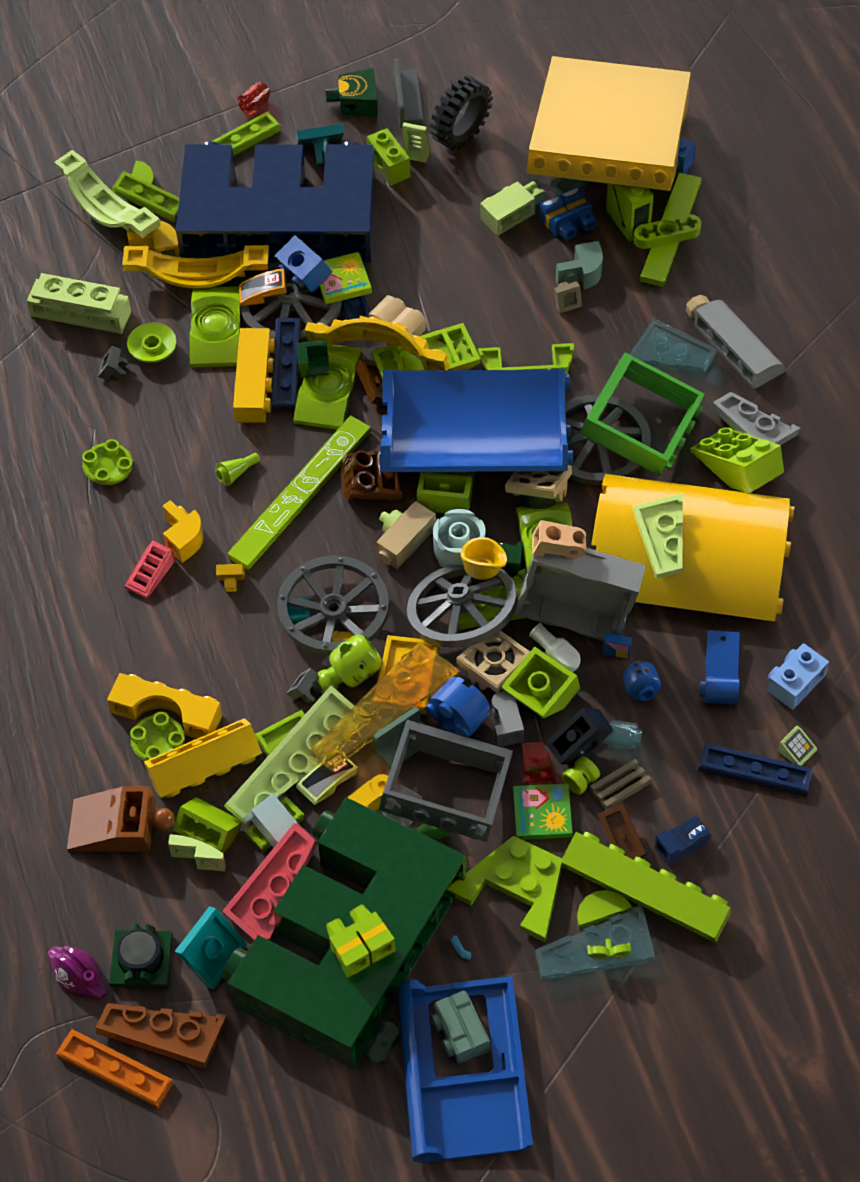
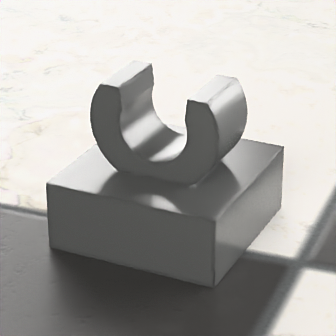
[98,346,129,381]
[286,668,322,703]

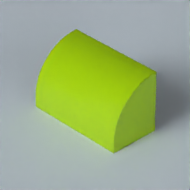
[173,797,243,853]

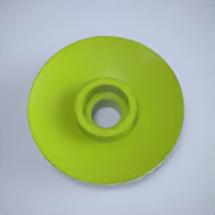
[127,322,176,363]

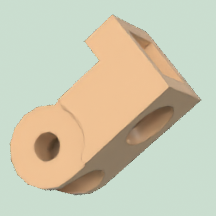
[532,520,586,559]

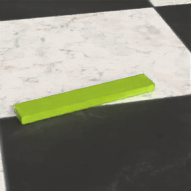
[640,173,702,287]

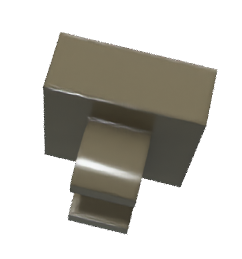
[554,282,582,313]

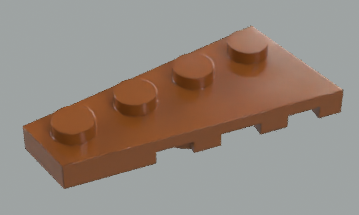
[95,1003,227,1069]

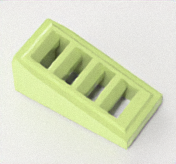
[403,123,430,163]

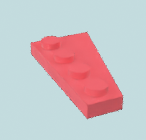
[223,823,318,941]

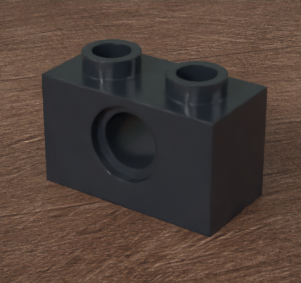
[545,708,614,765]

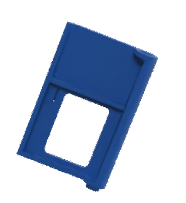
[397,976,533,1163]

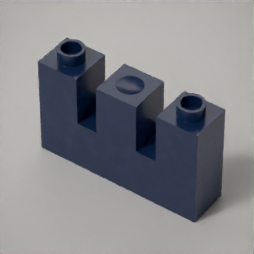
[176,141,375,263]

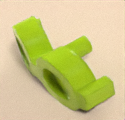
[587,939,631,960]

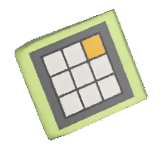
[778,726,817,766]

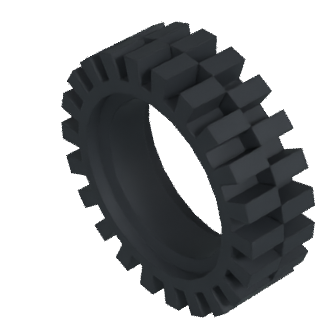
[430,76,493,151]

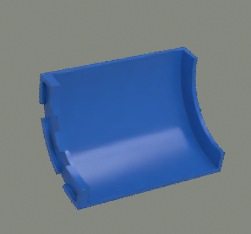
[380,369,573,472]

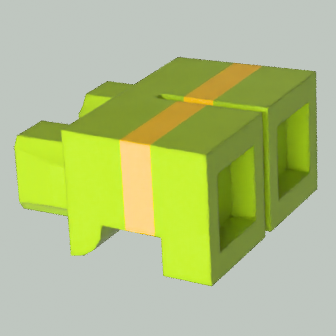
[326,905,396,978]

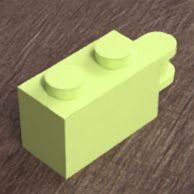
[480,181,546,236]

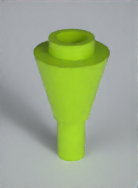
[215,453,260,486]

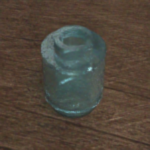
[601,720,643,751]

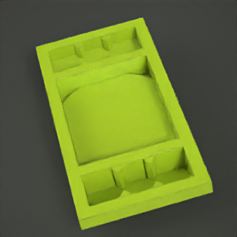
[190,286,241,368]
[371,323,481,380]
[293,345,363,430]
[516,502,573,571]

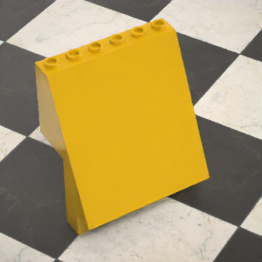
[526,56,691,191]

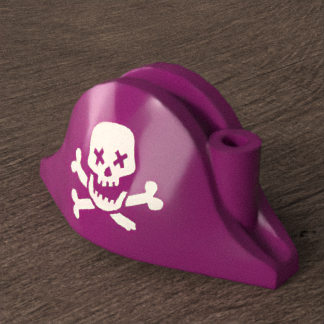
[47,946,107,1000]

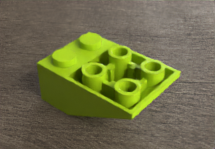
[690,428,784,494]
[417,471,476,513]

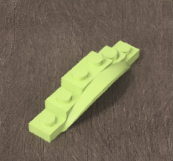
[54,150,161,238]

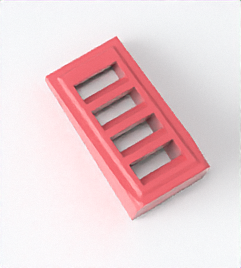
[125,541,175,599]

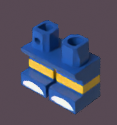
[540,186,596,241]

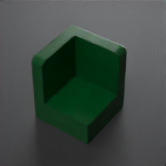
[297,341,330,378]

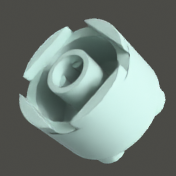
[433,509,485,568]

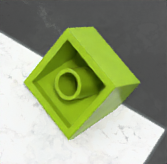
[501,647,581,718]

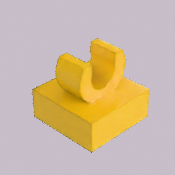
[216,564,245,592]

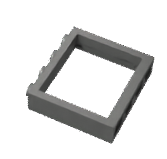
[379,720,513,842]

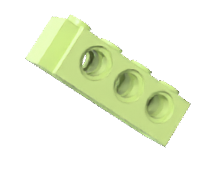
[27,273,131,334]

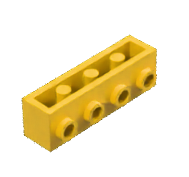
[233,328,275,423]
[144,718,262,798]

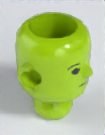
[316,634,382,692]

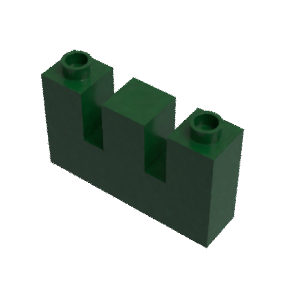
[222,797,466,1069]

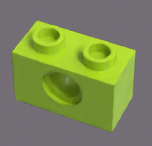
[367,128,410,186]

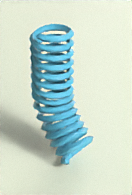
[450,936,471,960]

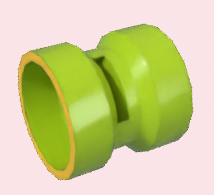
[561,756,600,795]

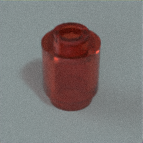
[238,82,271,114]

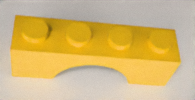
[107,673,223,739]

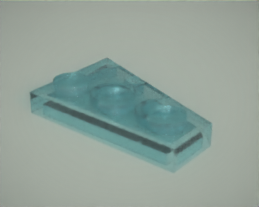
[629,318,718,373]

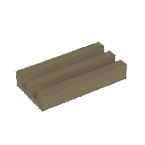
[590,759,652,810]

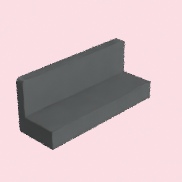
[394,58,423,127]

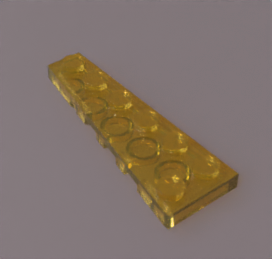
[310,642,460,771]

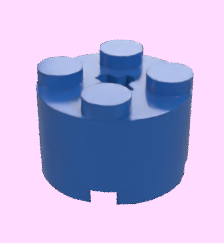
[424,677,490,738]

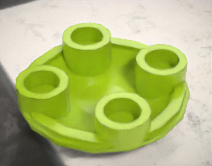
[82,439,133,485]
[130,712,185,761]

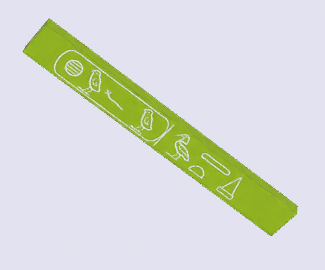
[227,415,371,571]

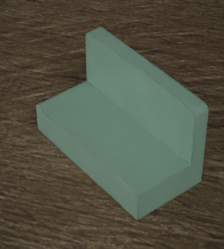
[373,707,424,770]

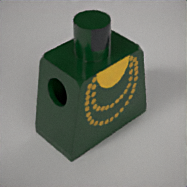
[325,68,378,116]

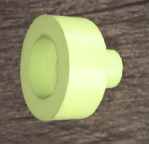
[379,510,403,532]

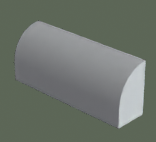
[694,300,786,389]

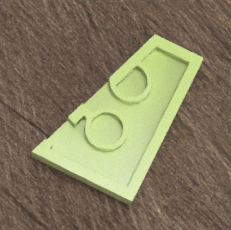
[632,493,683,579]

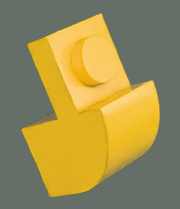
[127,221,180,257]
[162,500,203,563]

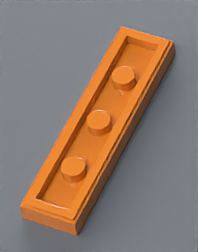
[56,1029,173,1108]

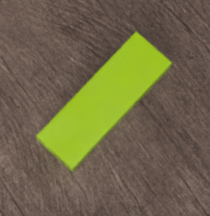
[212,112,281,156]
[112,171,179,222]

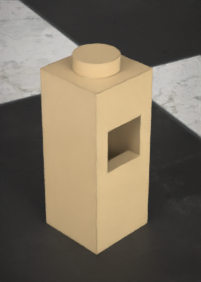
[376,501,436,569]

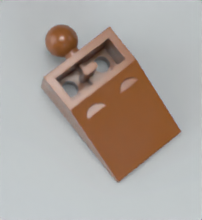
[67,786,175,852]

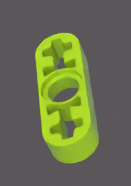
[633,214,701,249]

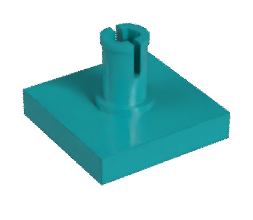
[295,124,344,164]
[175,907,247,989]

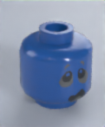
[622,661,661,701]

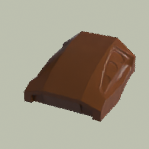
[341,450,403,500]

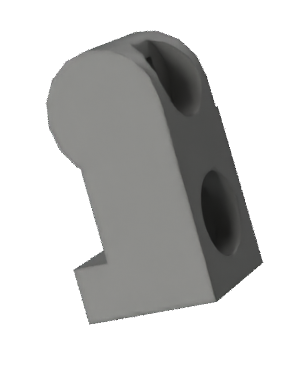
[492,691,524,747]

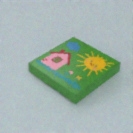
[513,784,573,840]

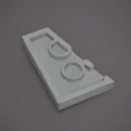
[711,392,800,445]

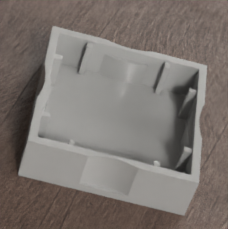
[514,548,646,641]

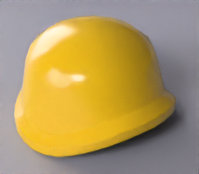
[461,537,507,580]

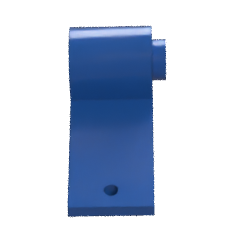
[699,630,740,705]

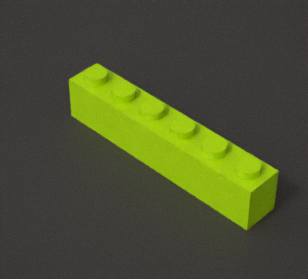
[561,832,731,943]

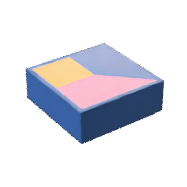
[603,633,632,659]

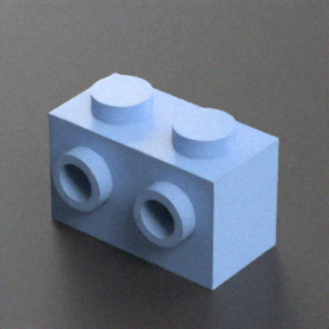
[767,643,829,710]

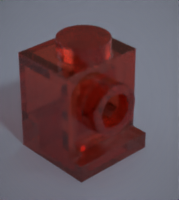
[522,741,552,783]

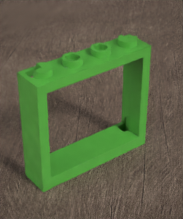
[579,352,705,476]

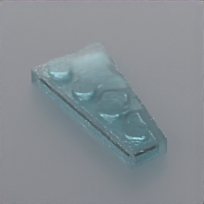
[535,904,655,981]

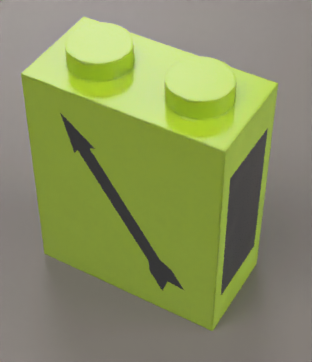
[606,183,653,242]

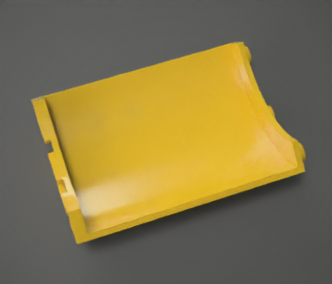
[591,474,794,621]

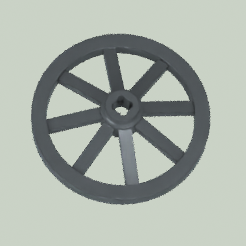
[240,262,342,343]
[565,394,651,486]
[277,556,389,655]
[407,565,518,648]

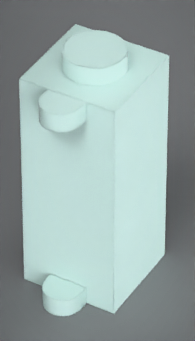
[243,793,313,857]

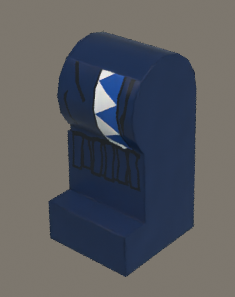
[654,816,711,867]

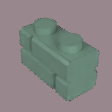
[431,991,490,1064]

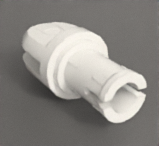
[529,623,581,672]

